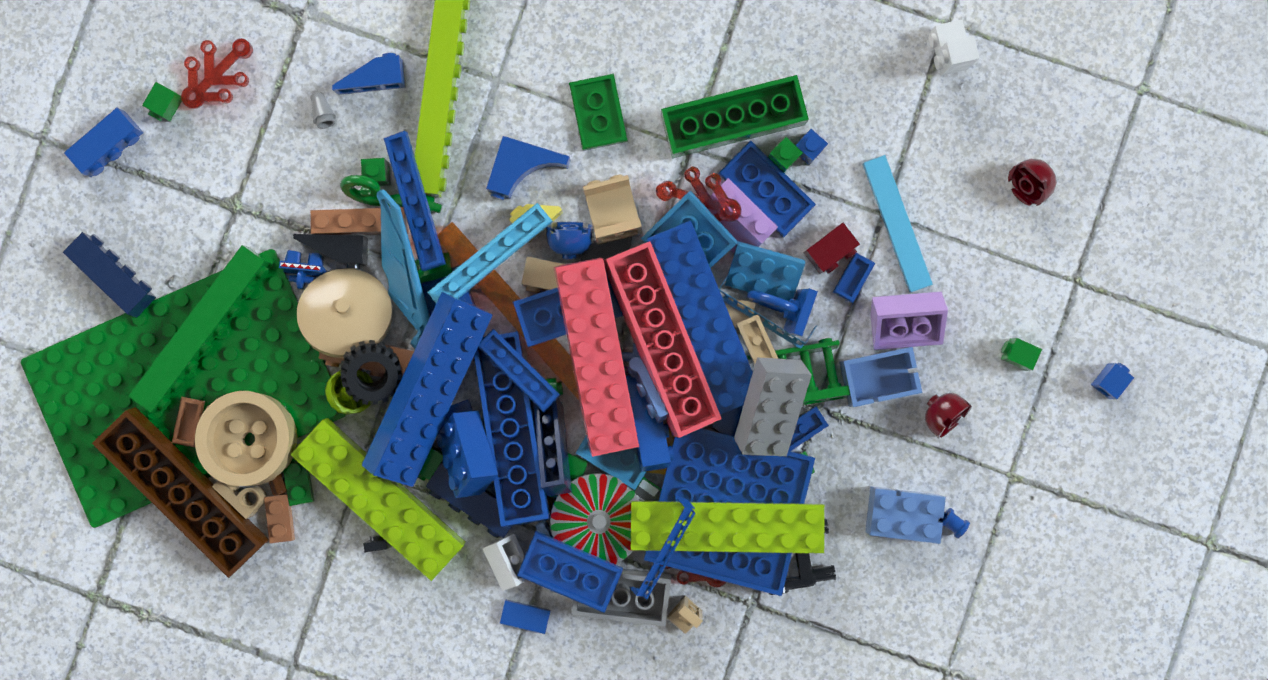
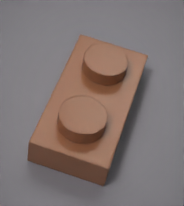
[264,494,295,544]

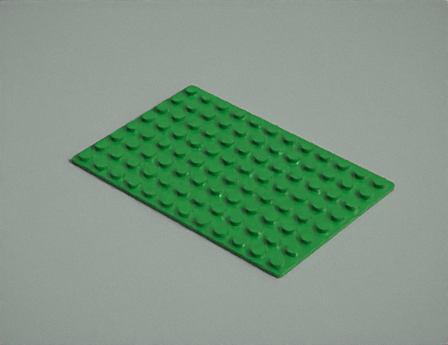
[21,249,346,528]

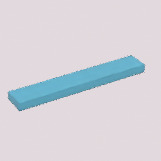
[862,155,933,293]
[427,203,553,303]

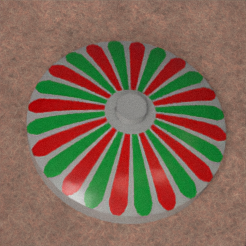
[549,473,640,565]

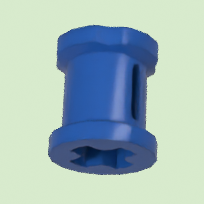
[939,508,970,539]

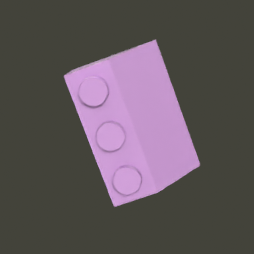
[704,178,778,254]
[871,292,948,350]

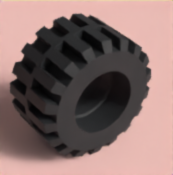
[340,340,402,405]

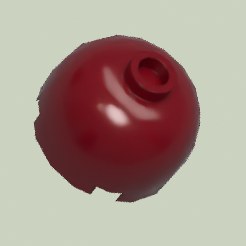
[1008,159,1057,206]
[925,393,972,438]

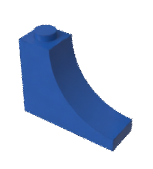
[486,136,570,200]

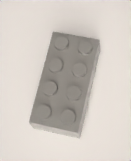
[734,357,812,456]
[571,569,671,627]

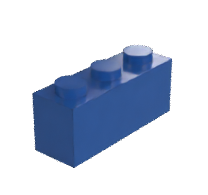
[64,107,144,177]

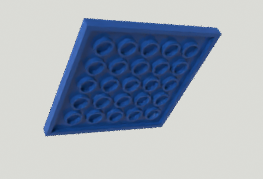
[644,428,815,596]

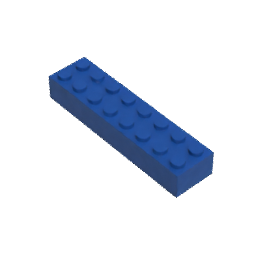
[647,221,753,414]
[362,292,493,487]
[474,331,550,527]

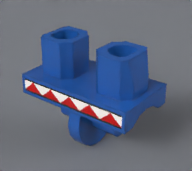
[279,250,327,289]

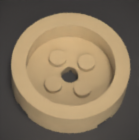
[195,391,297,486]

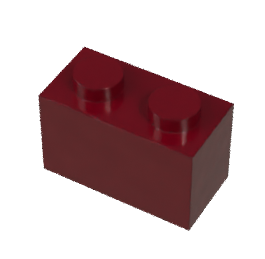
[803,222,860,274]

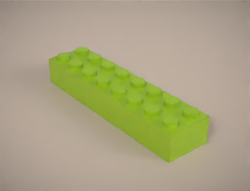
[291,418,466,581]
[631,501,824,553]

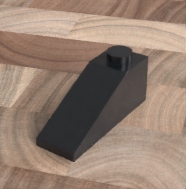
[293,234,368,269]

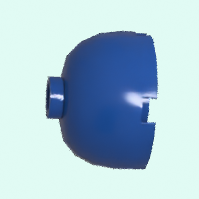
[546,222,593,259]

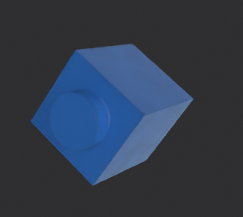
[796,129,828,165]
[1091,363,1134,400]

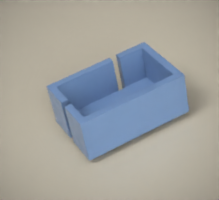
[839,347,922,407]
[865,486,946,544]

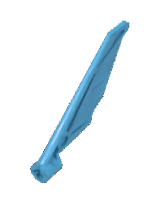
[377,190,430,349]

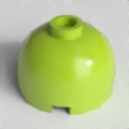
[325,370,373,415]

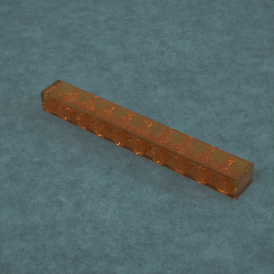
[438,222,580,401]

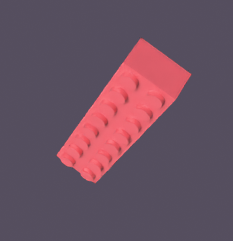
[604,241,722,438]
[553,258,639,457]

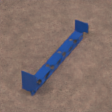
[630,496,695,600]

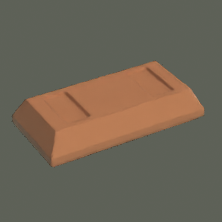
[172,397,205,447]

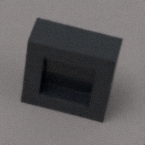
[363,535,392,553]

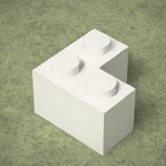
[929,20,980,76]

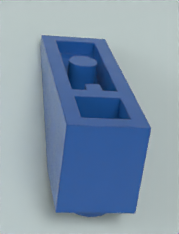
[332,53,406,95]

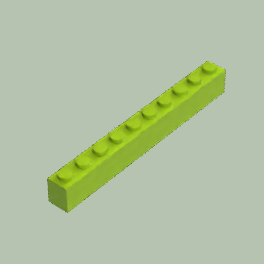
[414,0,470,198]

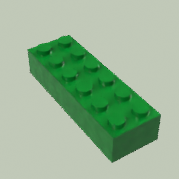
[661,75,809,159]

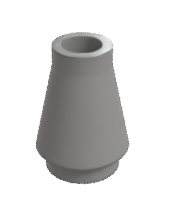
[310,92,336,129]

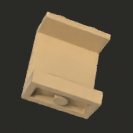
[583,174,642,245]

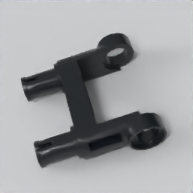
[768,519,836,595]

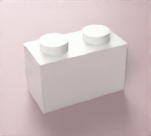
[482,534,527,591]

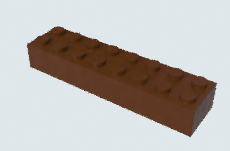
[92,407,269,578]

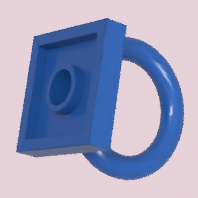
[747,288,818,336]

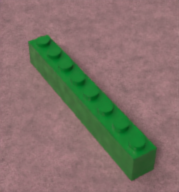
[129,245,271,413]

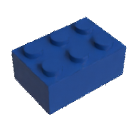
[437,411,498,498]

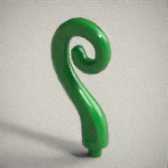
[340,175,442,213]

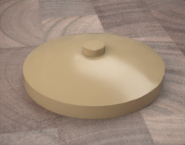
[297,269,393,358]

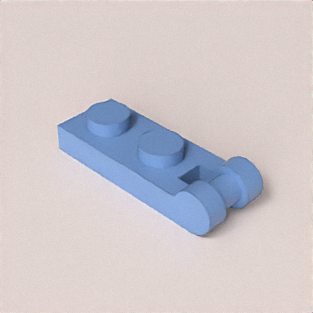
[628,357,668,423]

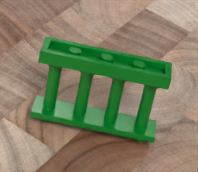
[747,338,850,406]

